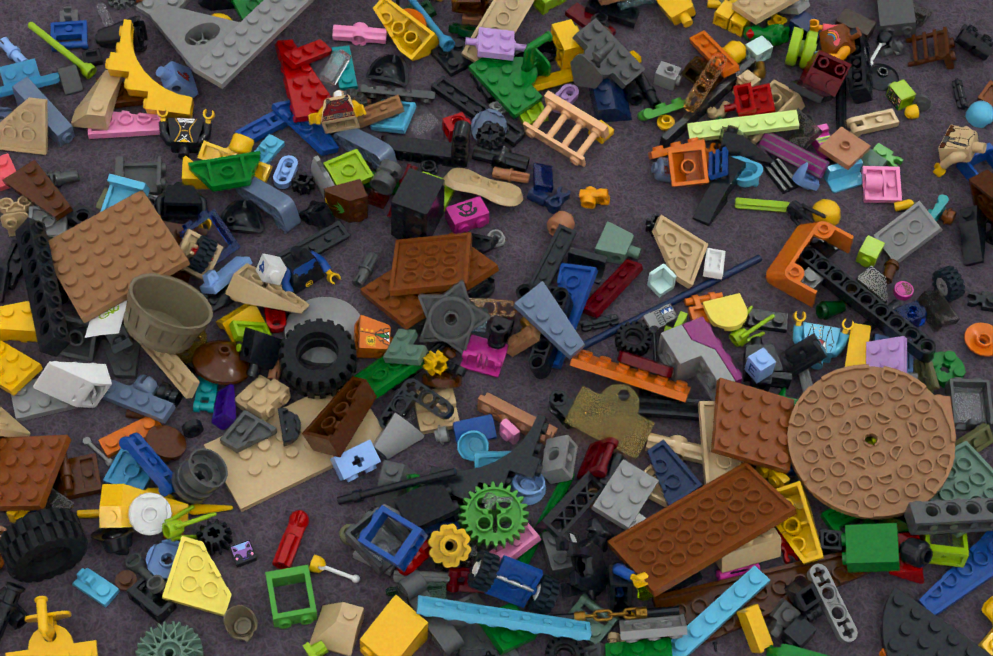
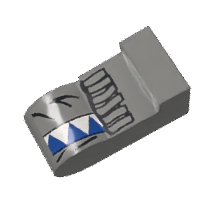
[637,304,678,331]

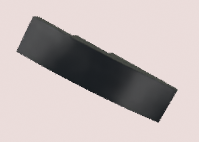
[693,156,746,226]

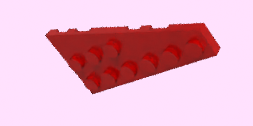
[275,39,332,123]

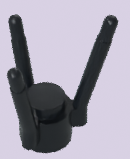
[786,200,826,245]

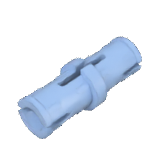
[0,37,28,63]

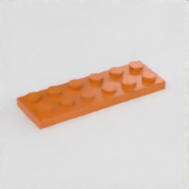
[570,350,691,402]

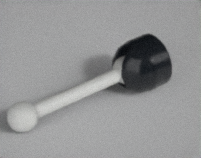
[870,31,892,66]

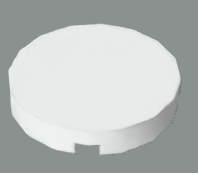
[128,493,172,536]

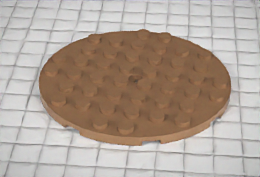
[787,364,956,520]

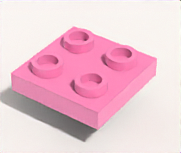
[861,166,902,203]

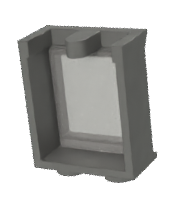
[944,377,993,431]
[345,507,407,576]

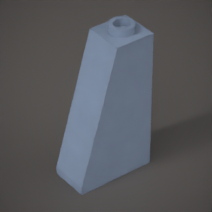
[12,77,75,147]

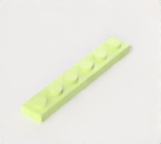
[687,110,799,141]

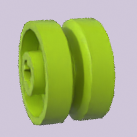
[785,27,819,69]

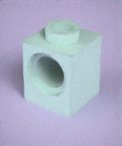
[745,36,773,66]

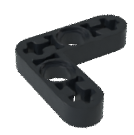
[379,378,454,429]

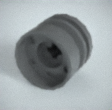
[172,448,228,504]

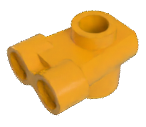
[579,186,610,209]

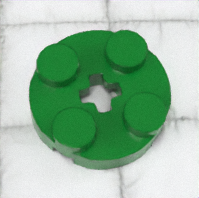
[932,351,966,388]

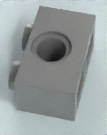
[541,435,578,484]

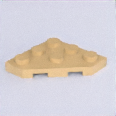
[0,97,48,155]
[652,215,708,289]

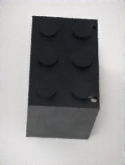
[391,168,445,239]

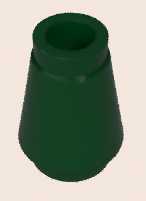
[815,301,846,320]

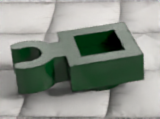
[448,23,477,39]

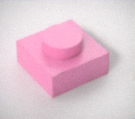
[499,418,520,445]

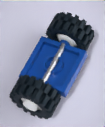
[467,550,560,615]

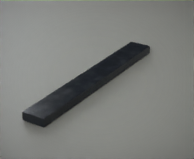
[659,57,756,148]

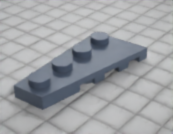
[514,281,585,360]

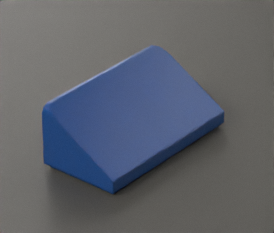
[452,414,497,444]

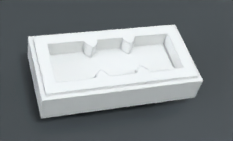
[703,248,726,280]

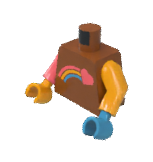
[810,19,862,60]

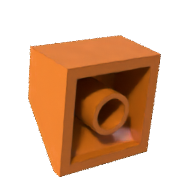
[667,145,709,187]

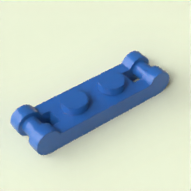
[119,432,175,497]

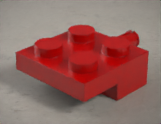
[724,82,776,117]

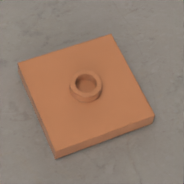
[818,127,871,170]

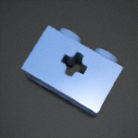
[330,440,381,482]

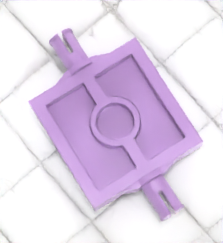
[465,27,527,61]

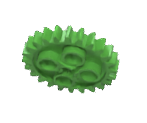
[460,482,529,550]

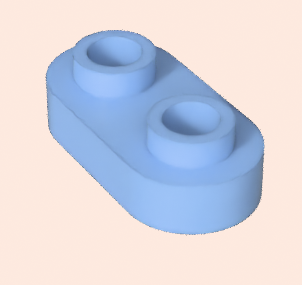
[273,155,298,189]

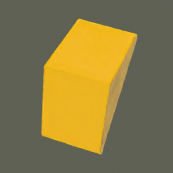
[182,156,209,189]

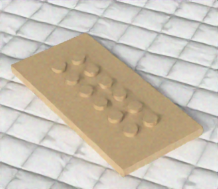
[204,389,383,512]

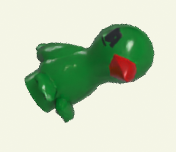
[743,24,790,46]

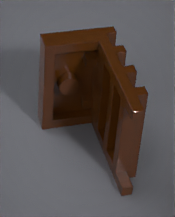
[906,26,957,69]

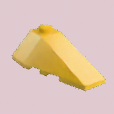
[373,0,439,61]

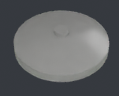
[285,297,360,367]

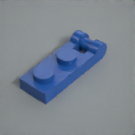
[235,111,288,143]

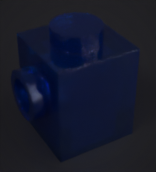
[895,300,927,328]

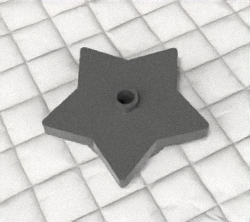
[418,279,491,354]

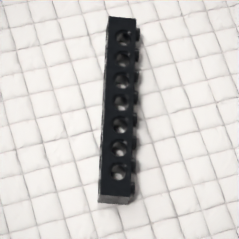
[15,217,71,357]

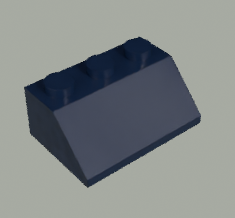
[589,77,632,122]

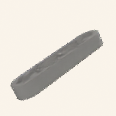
[807,564,858,644]

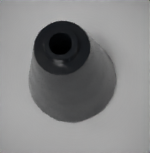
[95,16,148,52]

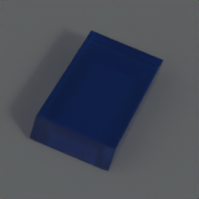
[533,163,553,193]

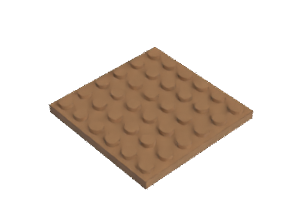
[48,190,190,323]

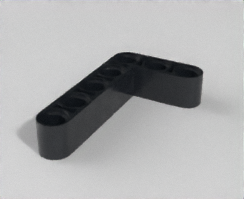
[380,120,471,168]
[515,284,573,379]

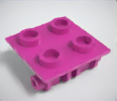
[460,335,508,378]

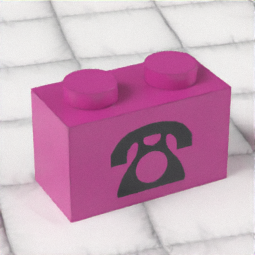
[445,196,489,234]

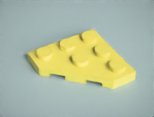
[162,536,232,617]

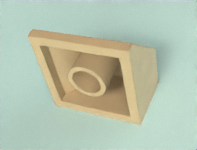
[309,602,364,656]

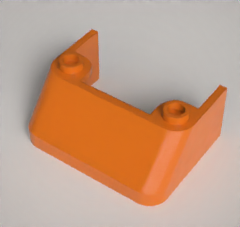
[766,221,854,307]

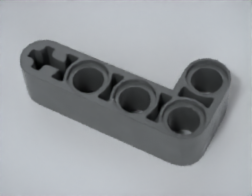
[398,570,465,656]

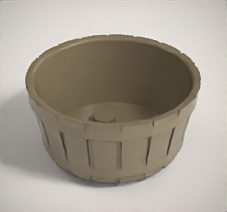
[123,273,213,354]

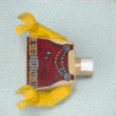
[308,90,366,134]

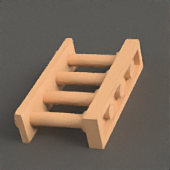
[523,90,609,167]

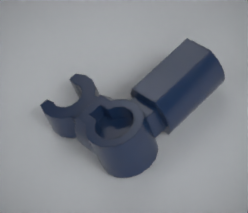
[527,186,571,214]

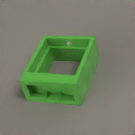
[265,565,317,629]

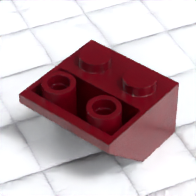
[800,50,852,97]

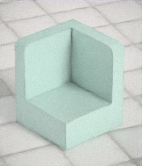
[647,263,676,298]

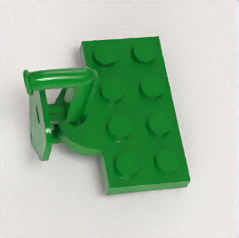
[469,31,553,119]

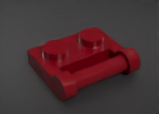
[577,437,619,479]

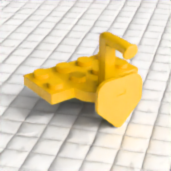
[5,596,98,656]

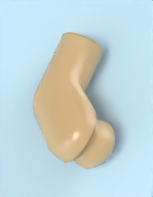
[707,101,730,120]

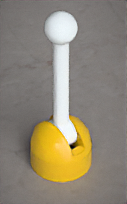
[309,554,360,583]

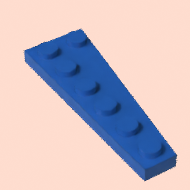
[552,263,598,369]
[918,531,993,616]

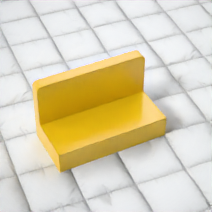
[216,304,265,342]
[736,604,773,653]

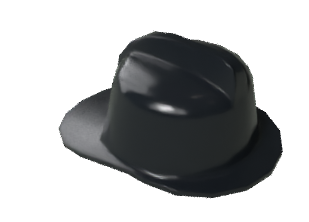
[91,527,135,555]

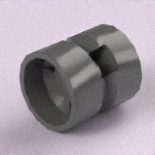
[370,159,403,195]

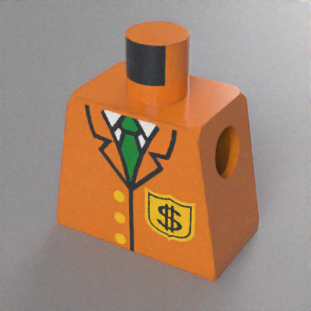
[354,315,394,358]

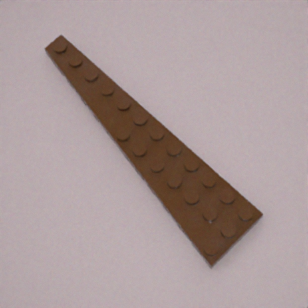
[652,550,872,646]

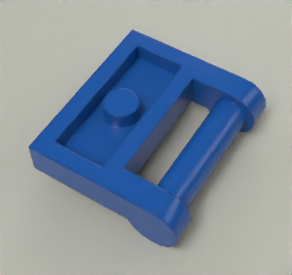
[50,20,89,52]

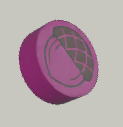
[893,281,914,301]

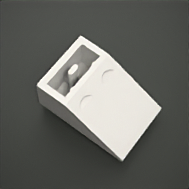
[33,361,112,408]

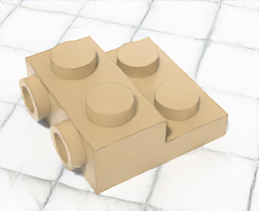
[235,375,291,421]
[414,387,460,434]

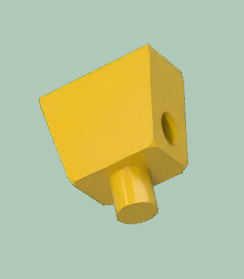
[656,0,696,28]

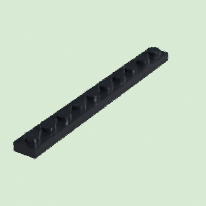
[204,220,350,313]

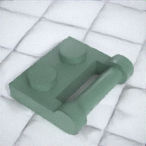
[568,593,620,645]

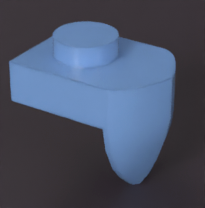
[792,162,820,191]

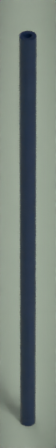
[582,255,762,350]

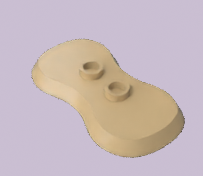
[443,168,523,207]

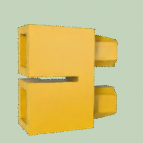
[713,0,751,37]

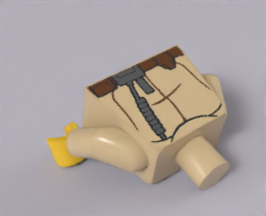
[933,125,986,177]

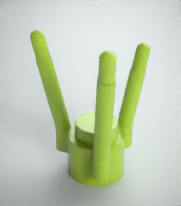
[729,306,775,347]
[162,505,217,542]

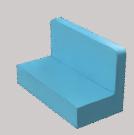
[824,159,863,193]

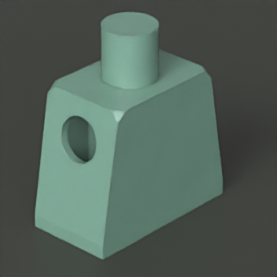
[594,221,642,264]

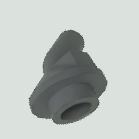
[880,39,905,57]

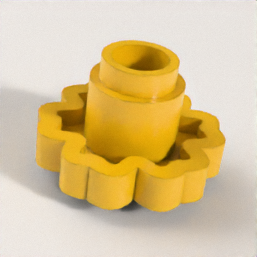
[428,524,471,568]

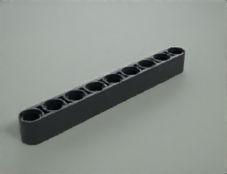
[799,246,936,363]

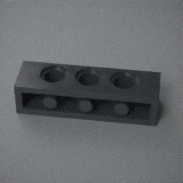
[847,33,873,104]

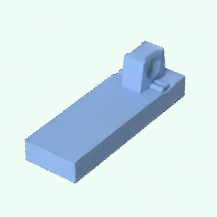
[200,256,252,294]

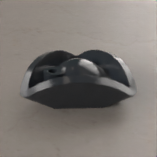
[366,54,408,87]
[218,199,263,234]

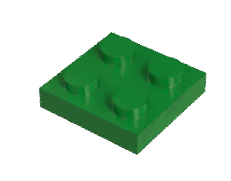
[479,603,537,655]

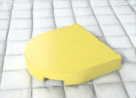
[703,293,748,331]

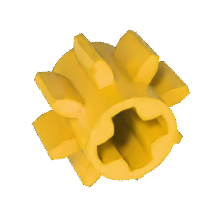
[422,350,448,376]

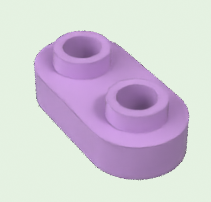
[552,84,579,113]

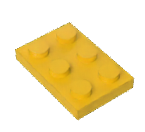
[0,340,43,396]

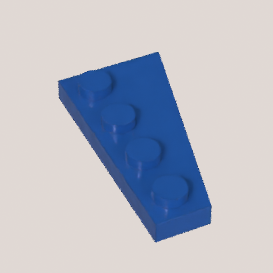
[271,100,339,156]

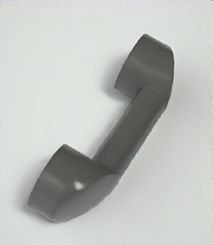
[125,553,166,594]

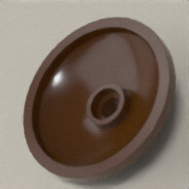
[192,340,250,385]

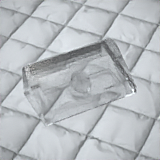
[318,49,351,86]

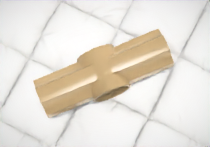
[645,433,702,464]

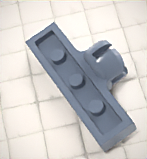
[102,374,176,424]

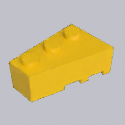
[0,301,37,343]

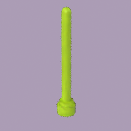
[28,22,97,79]

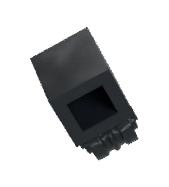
[784,576,823,623]

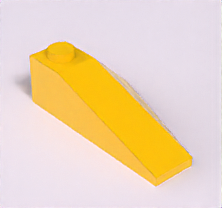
[776,481,824,564]
[99,484,189,528]

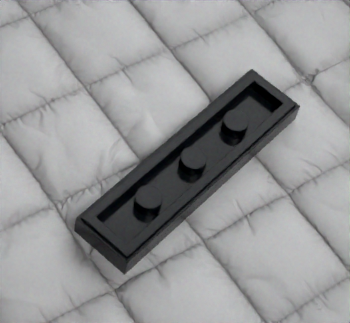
[529,224,577,286]

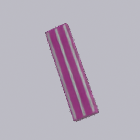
[759,132,830,178]

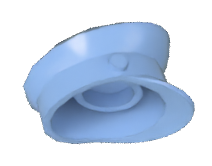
[510,474,546,505]

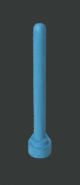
[408,0,455,52]

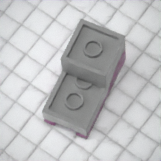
[657,316,742,401]

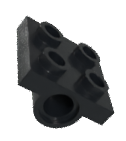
[954,24,993,61]

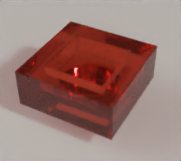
[367,188,391,209]

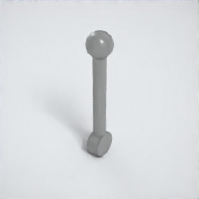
[83,437,113,466]

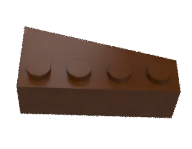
[302,376,377,457]

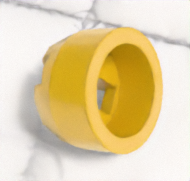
[904,104,919,119]

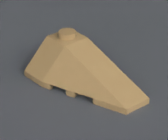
[225,263,310,314]

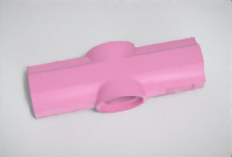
[332,22,387,46]

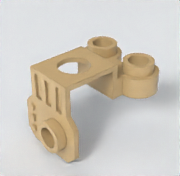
[0,196,34,237]

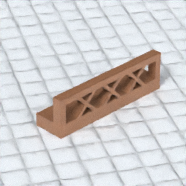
[477,392,558,446]

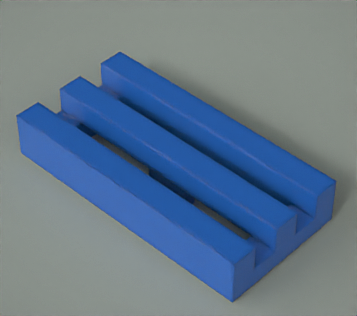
[708,146,728,180]

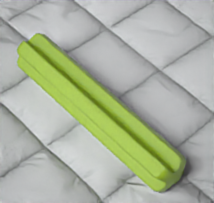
[735,198,790,213]

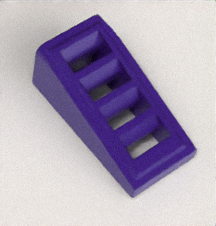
[211,384,236,430]

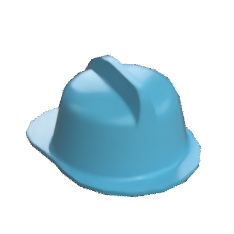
[721,156,763,188]

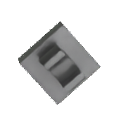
[60,6,79,22]

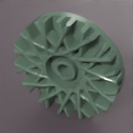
[135,621,204,656]

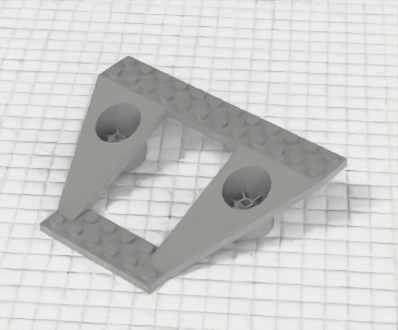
[136,0,314,89]

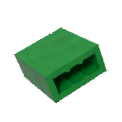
[841,523,900,573]

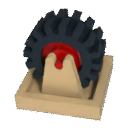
[179,229,223,281]

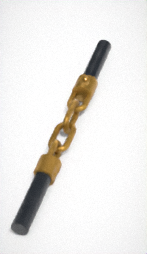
[549,606,680,622]

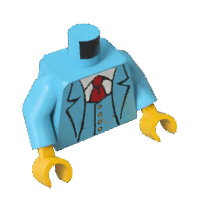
[792,311,854,369]

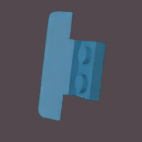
[0,58,60,98]

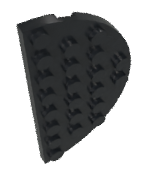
[880,587,992,656]

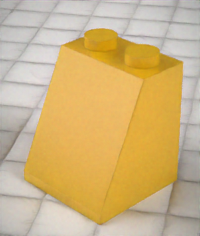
[360,595,428,656]

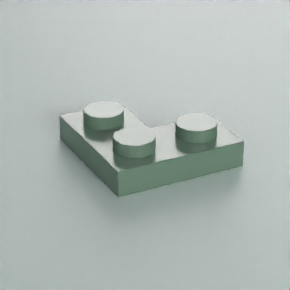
[383,329,428,366]

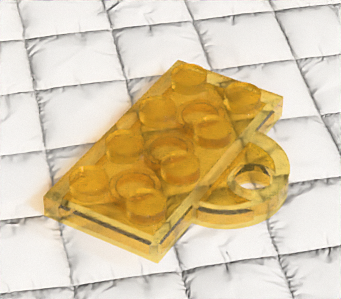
[564,384,655,459]

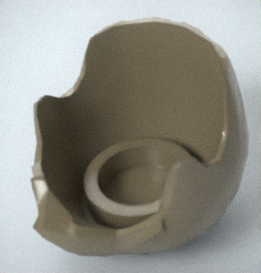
[223,605,258,642]

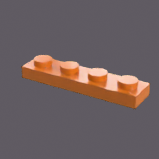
[689,30,740,78]

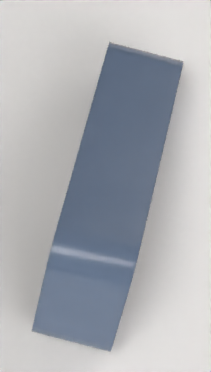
[333,128,397,172]
[235,176,301,234]

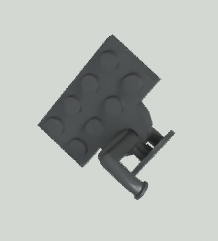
[570,18,645,89]

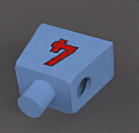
[156,61,198,98]

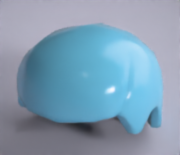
[965,101,993,128]
[457,430,489,461]

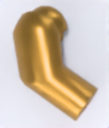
[753,61,766,80]

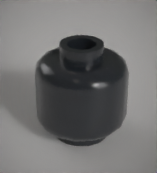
[899,537,933,568]

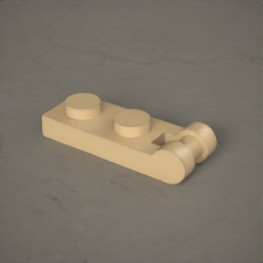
[846,108,899,137]

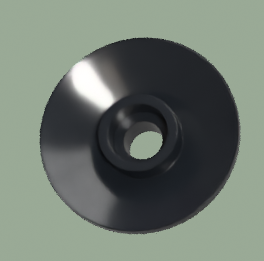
[871,63,899,91]

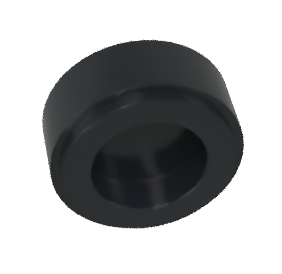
[182,419,204,438]

